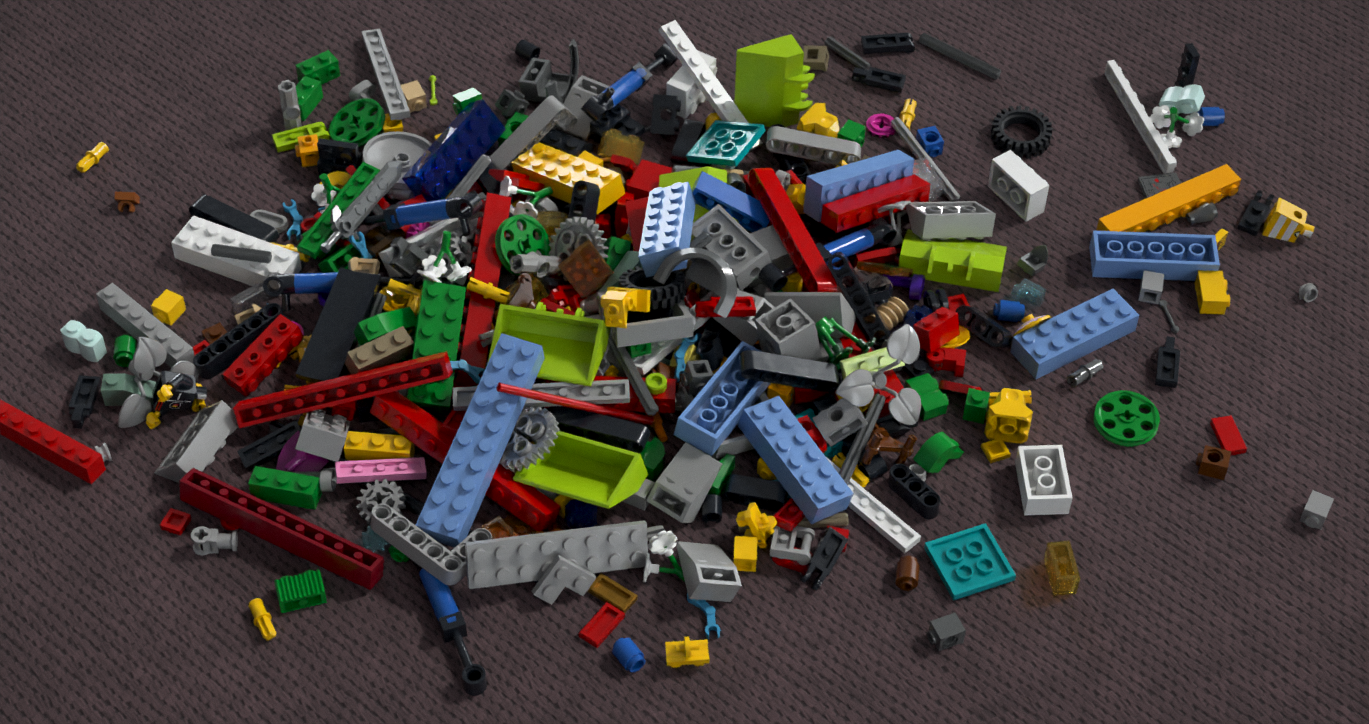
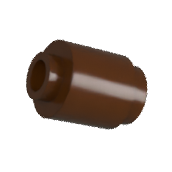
[895,556,920,591]

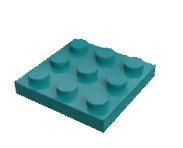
[686,120,766,167]
[924,523,1016,601]

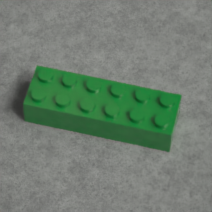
[405,280,466,415]

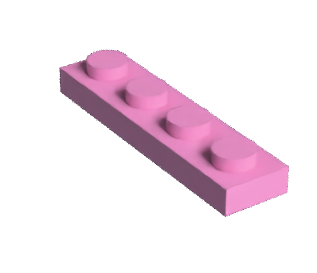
[335,457,426,484]

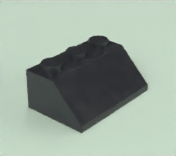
[537,127,596,157]

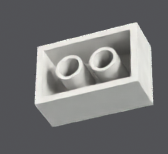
[666,50,717,119]
[988,150,1049,221]
[1015,445,1072,515]

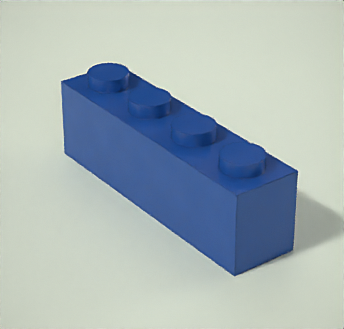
[692,171,770,233]

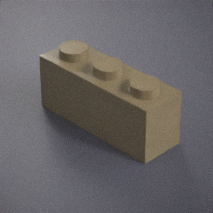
[345,326,414,374]

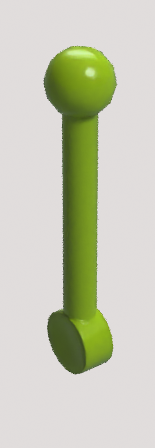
[429,75,438,105]

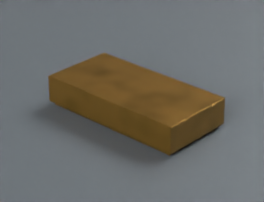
[587,573,638,613]

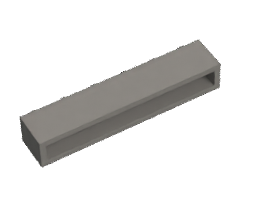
[96,283,195,368]

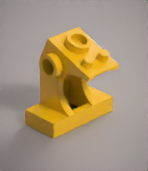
[600,287,651,328]

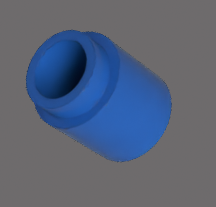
[1197,107,1225,126]
[993,300,1025,322]
[612,638,645,673]

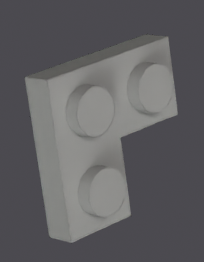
[532,555,596,605]

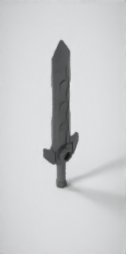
[320,161,402,253]

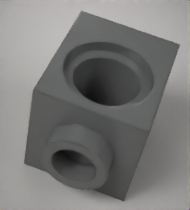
[927,613,966,651]

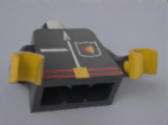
[146,371,207,429]

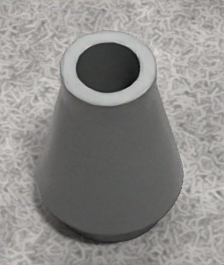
[1186,202,1218,225]

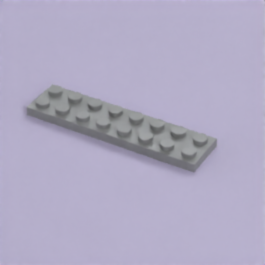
[465,520,648,589]

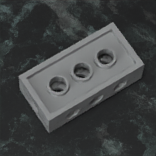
[691,204,772,290]

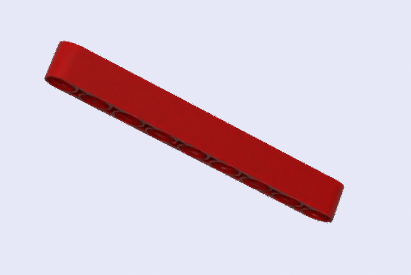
[749,168,837,292]

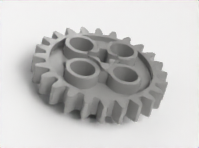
[549,217,608,284]
[499,406,559,471]

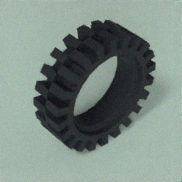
[991,106,1053,159]
[619,266,686,310]

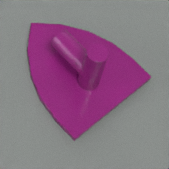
[276,431,329,472]

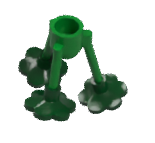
[815,316,876,370]

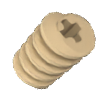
[864,297,910,339]

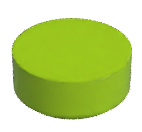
[645,373,667,395]

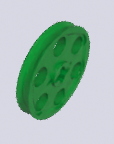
[329,98,385,147]
[495,214,551,276]
[1094,390,1160,447]

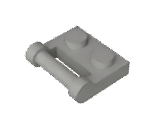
[769,526,815,565]

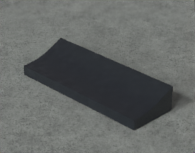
[296,267,381,383]

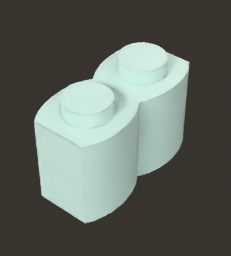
[1159,85,1205,114]
[60,320,107,362]

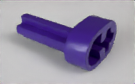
[882,273,925,301]

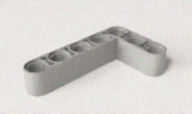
[490,95,578,171]
[370,503,492,585]

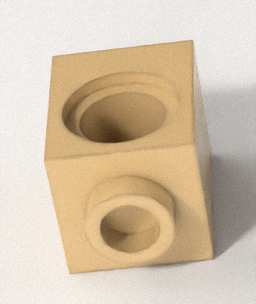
[401,80,427,113]

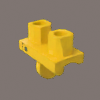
[736,502,777,549]
[665,637,709,668]

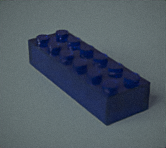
[401,99,506,202]

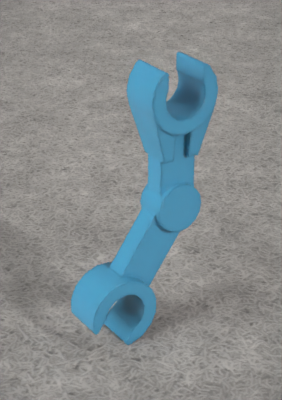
[283,199,303,241]
[349,232,372,259]
[674,334,698,383]
[450,359,485,384]
[687,592,720,639]

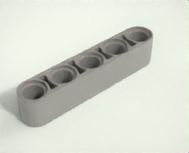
[766,126,861,166]

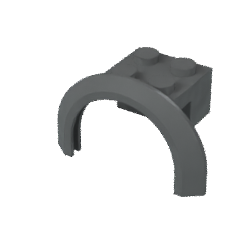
[519,39,579,104]
[653,248,738,318]

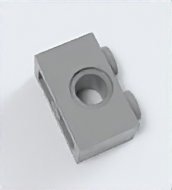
[813,398,868,447]

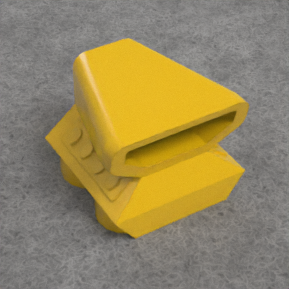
[797,103,840,138]
[984,388,1033,444]

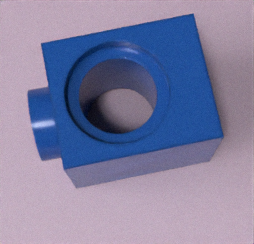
[916,126,944,157]

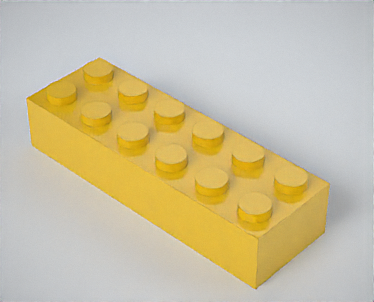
[511,142,625,215]

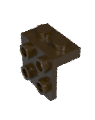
[364,227,406,269]

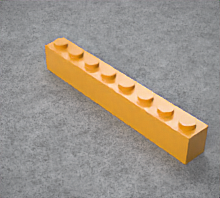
[1096,164,1241,232]

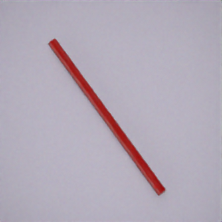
[497,383,654,425]

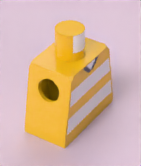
[1262,198,1314,243]

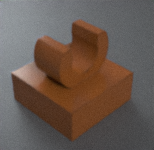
[114,191,140,213]

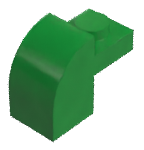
[913,432,964,473]
[639,437,665,482]

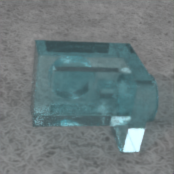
[1011,278,1046,307]

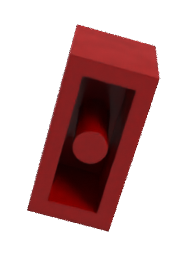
[913,307,960,353]

